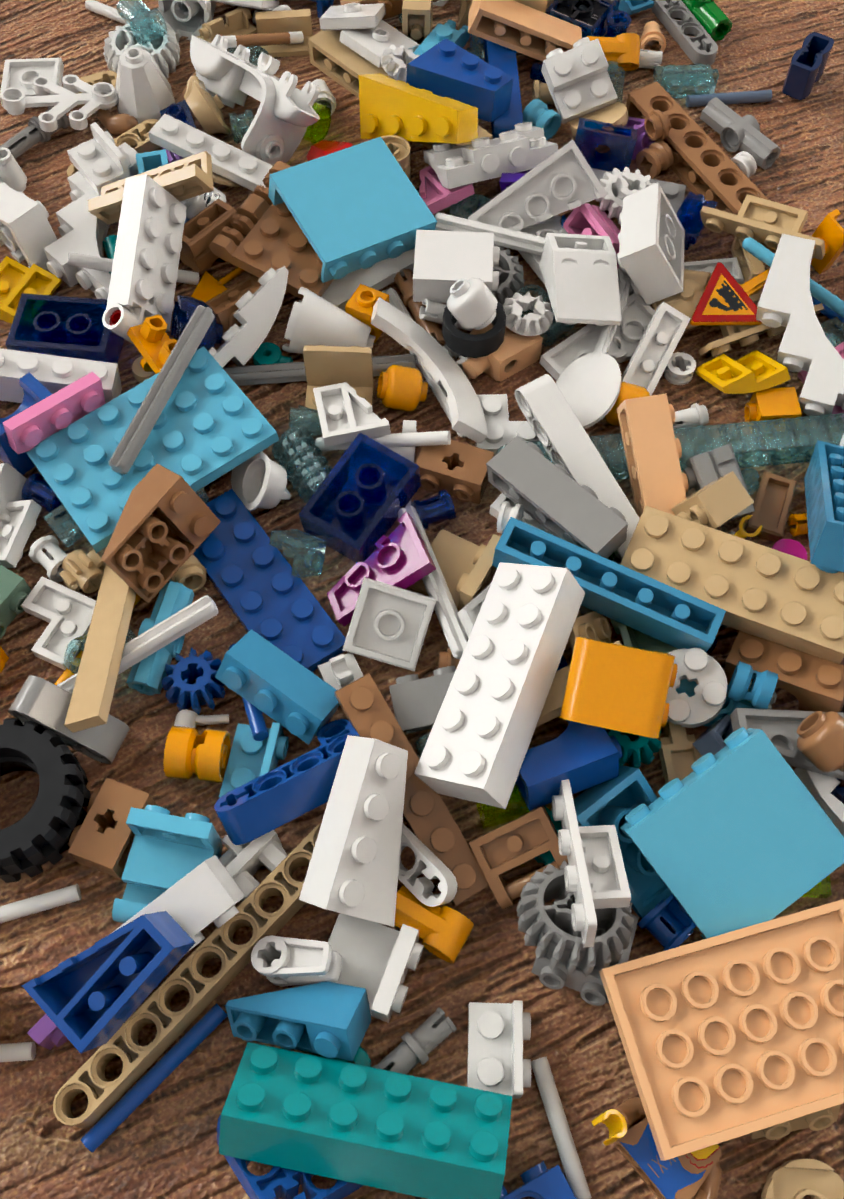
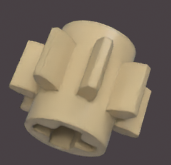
[59,549,105,593]

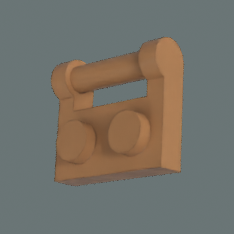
[469,805,569,909]

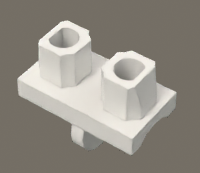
[219,830,288,902]

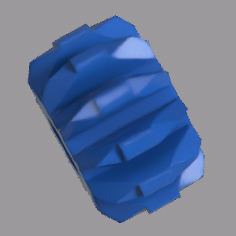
[161,648,226,715]

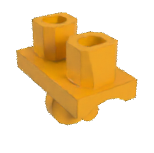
[127,315,177,374]

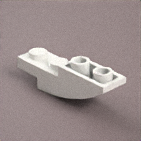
[208,266,289,368]

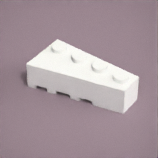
[0,182,57,270]
[299,735,408,927]

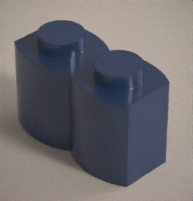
[782,32,834,100]

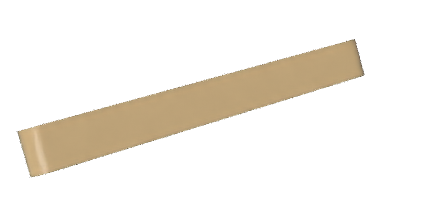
[53,822,322,1128]

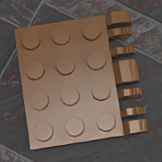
[209,161,334,299]

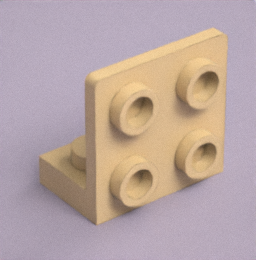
[303,345,374,420]
[409,529,500,611]

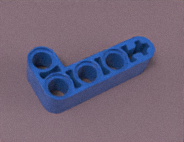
[214,719,360,845]

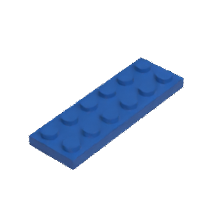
[193,489,346,672]

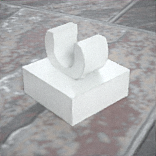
[318,653,364,690]

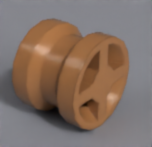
[635,140,674,179]

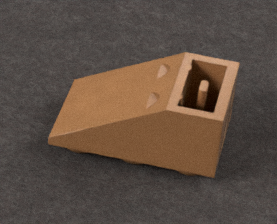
[101,464,221,604]

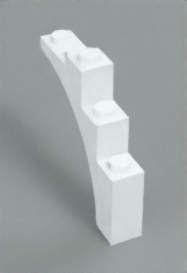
[44,142,139,307]
[756,234,844,418]

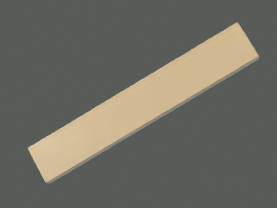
[64,565,136,733]

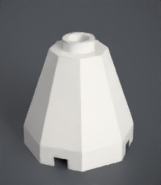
[156,0,216,40]
[115,47,175,124]

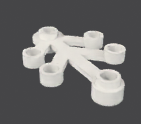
[0,74,118,132]

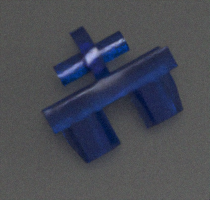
[676,192,718,250]

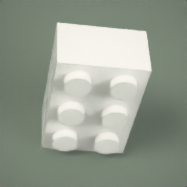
[616,183,685,305]

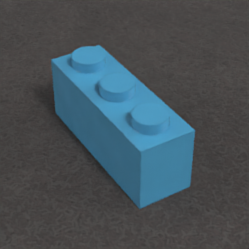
[215,629,340,745]

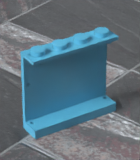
[268,137,437,283]
[620,727,844,940]

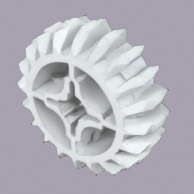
[103,19,180,79]

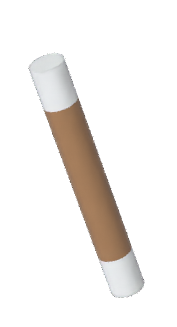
[223,31,304,48]

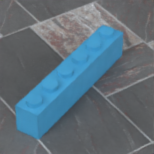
[804,440,844,573]
[492,517,726,652]

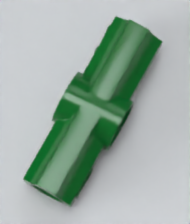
[682,0,733,42]

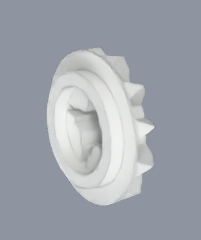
[381,44,420,82]
[503,291,554,336]

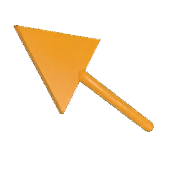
[184,267,245,310]

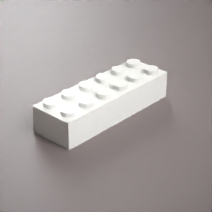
[414,562,585,809]

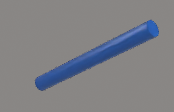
[81,1003,228,1153]

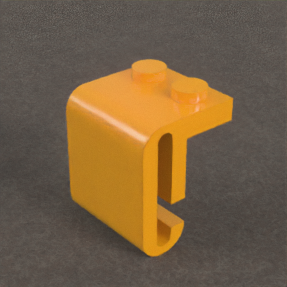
[560,636,678,738]

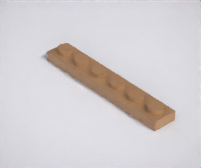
[335,673,489,906]

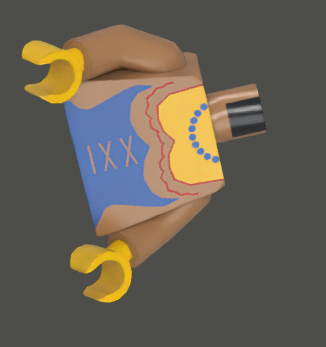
[592,1097,723,1199]

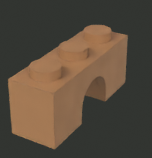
[725,631,844,712]

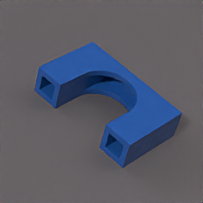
[515,655,622,811]

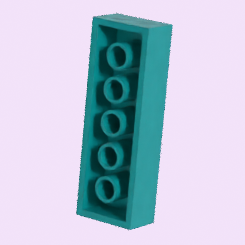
[219,1042,513,1199]

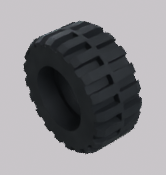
[0,718,91,883]

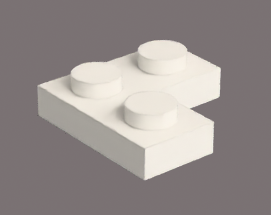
[476,394,545,456]
[21,576,96,670]

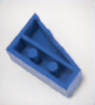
[406,38,514,122]
[22,911,196,1053]

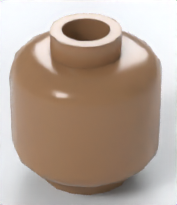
[797,711,844,772]

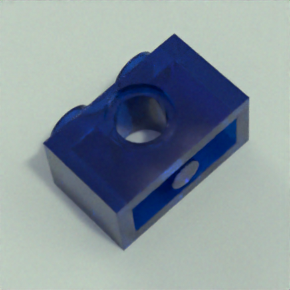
[574,117,638,172]

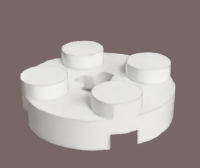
[666,647,728,728]

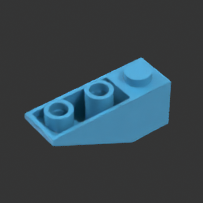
[225,981,372,1061]

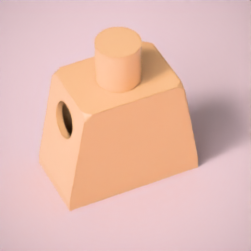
[462,323,543,382]

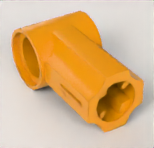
[587,33,640,71]
[394,885,474,963]

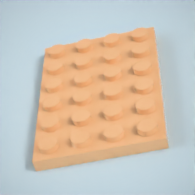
[599,899,844,1161]

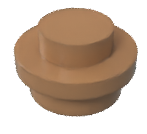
[644,109,671,141]

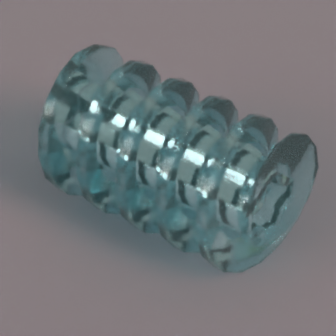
[272,426,340,504]

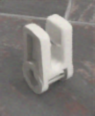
[251,935,342,987]

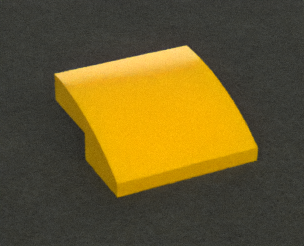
[0,256,62,327]
[695,350,791,394]

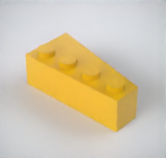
[358,73,478,144]

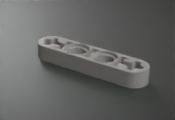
[651,0,718,67]

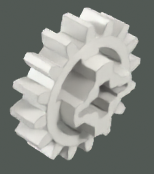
[595,167,655,224]

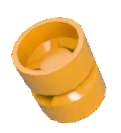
[163,726,231,782]

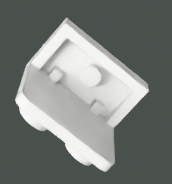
[328,913,424,1023]

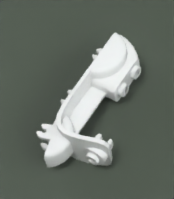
[190,34,320,165]

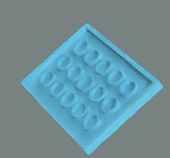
[26,346,279,553]

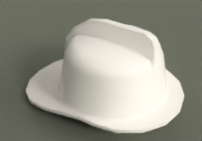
[231,451,292,511]

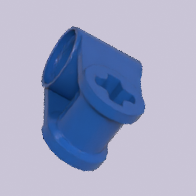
[637,894,697,951]

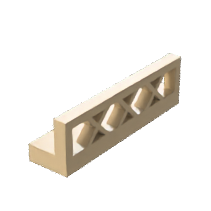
[88,151,214,225]

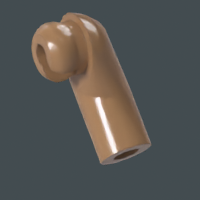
[97,109,138,136]

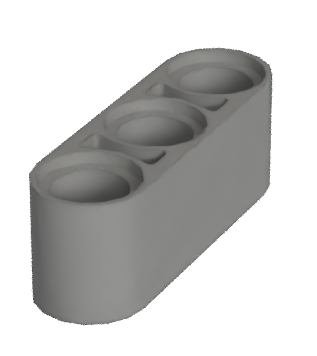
[8,675,130,764]

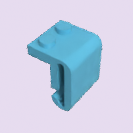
[112,805,223,923]

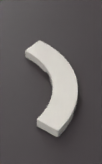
[371,297,487,444]

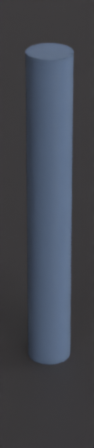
[686,89,772,107]

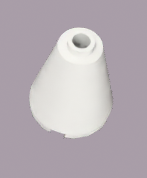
[282,287,376,354]

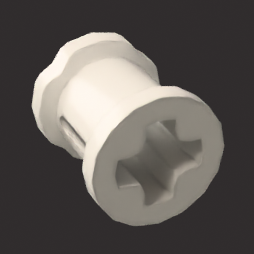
[28,535,68,582]

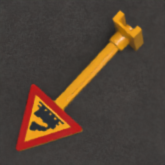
[689,209,844,326]

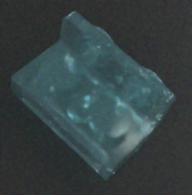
[653,64,719,98]

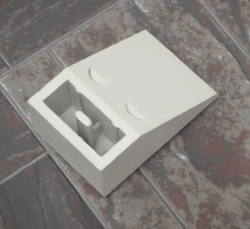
[539,233,622,326]

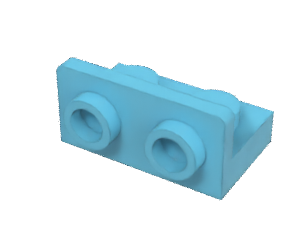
[219,722,289,798]

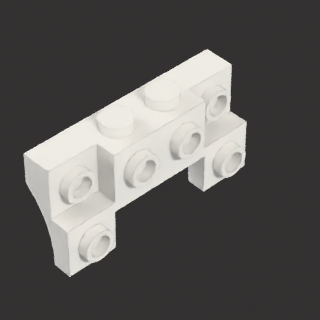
[423,122,558,189]

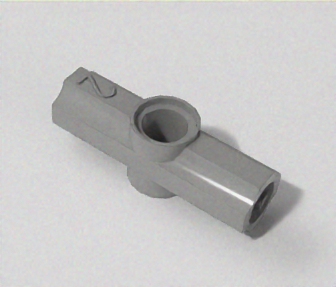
[700,97,781,170]

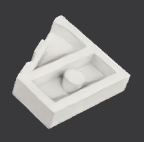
[313,382,391,447]

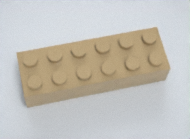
[620,506,844,664]

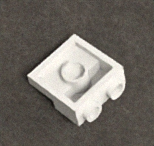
[541,37,618,124]

